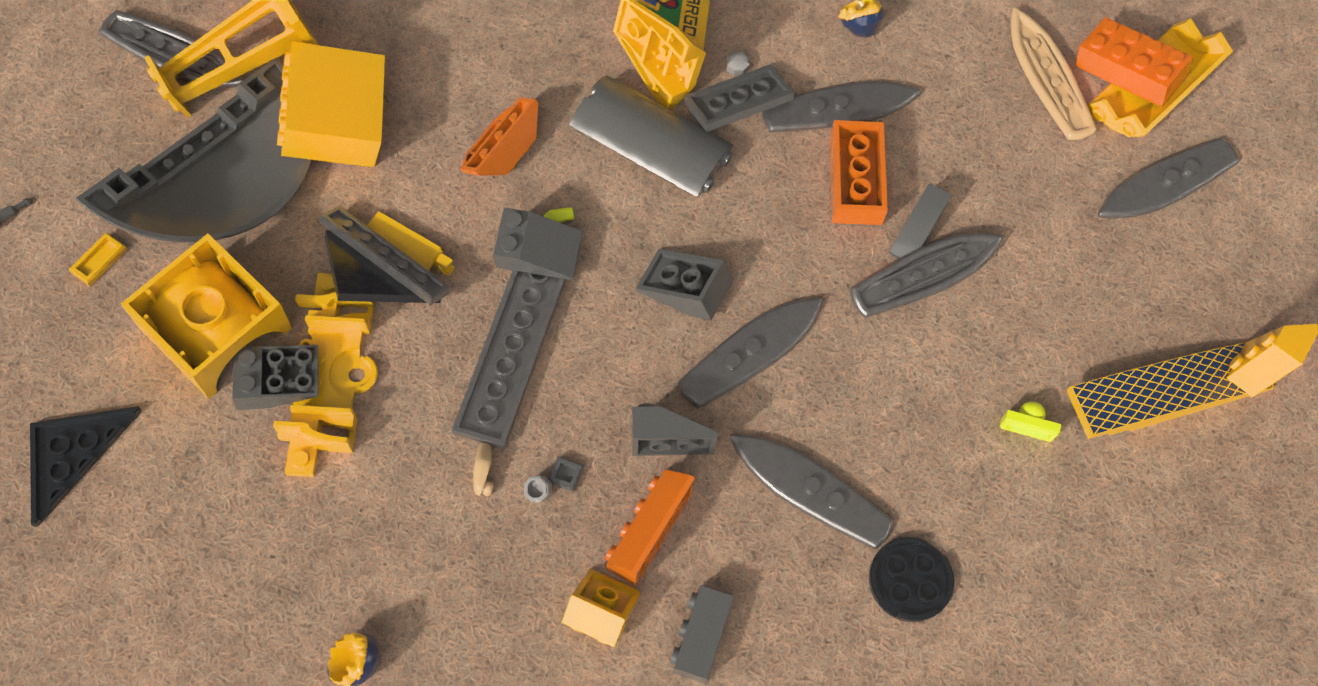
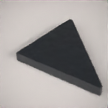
[325,230,441,303]
[30,406,141,527]

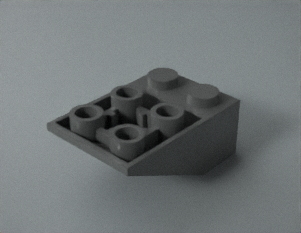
[232,345,318,410]

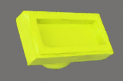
[1000,401,1061,442]

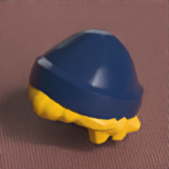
[838,0,884,38]
[328,632,381,686]

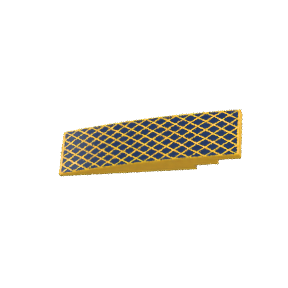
[1066,342,1275,439]

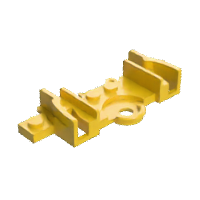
[273,273,378,477]

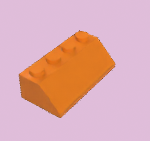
[605,470,695,587]

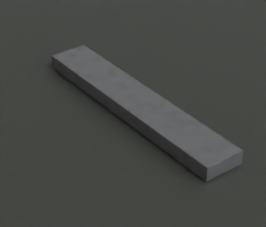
[320,206,451,305]

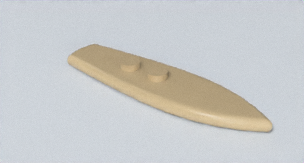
[1010,7,1097,140]

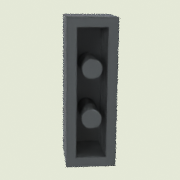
[670,585,734,684]

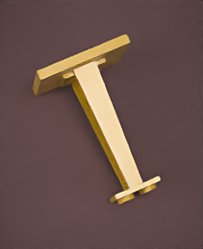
[145,0,319,117]

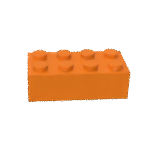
[1075,17,1193,107]
[830,120,888,225]

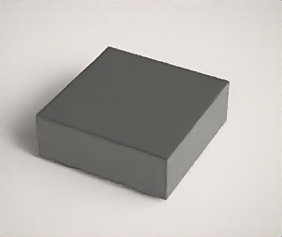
[548,456,584,493]

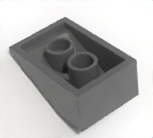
[493,207,583,280]
[636,249,734,320]
[632,403,718,456]

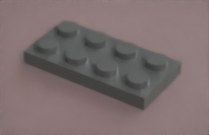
[684,64,794,132]

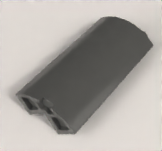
[570,75,733,197]

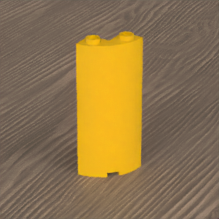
[1087,18,1233,137]

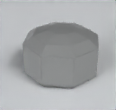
[726,51,750,76]
[524,476,552,502]

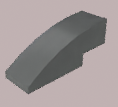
[889,183,952,259]

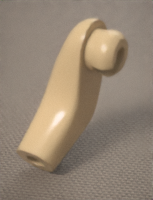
[473,443,494,496]

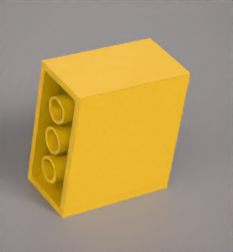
[277,41,385,167]

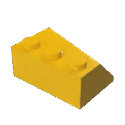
[1227,324,1318,398]

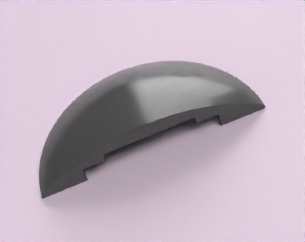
[76,58,311,243]

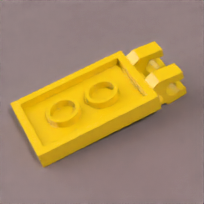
[367,211,455,276]

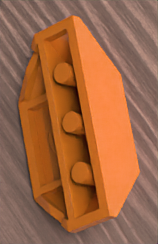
[460,97,538,176]

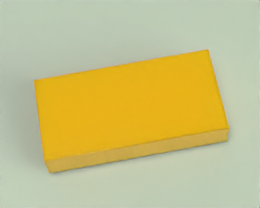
[68,232,127,287]

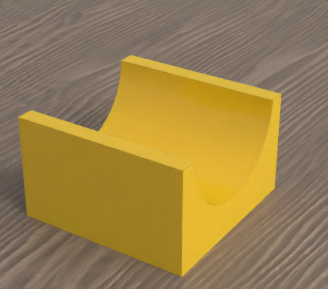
[121,234,292,399]

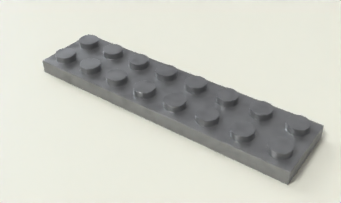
[452,270,566,449]

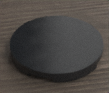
[869,537,954,622]

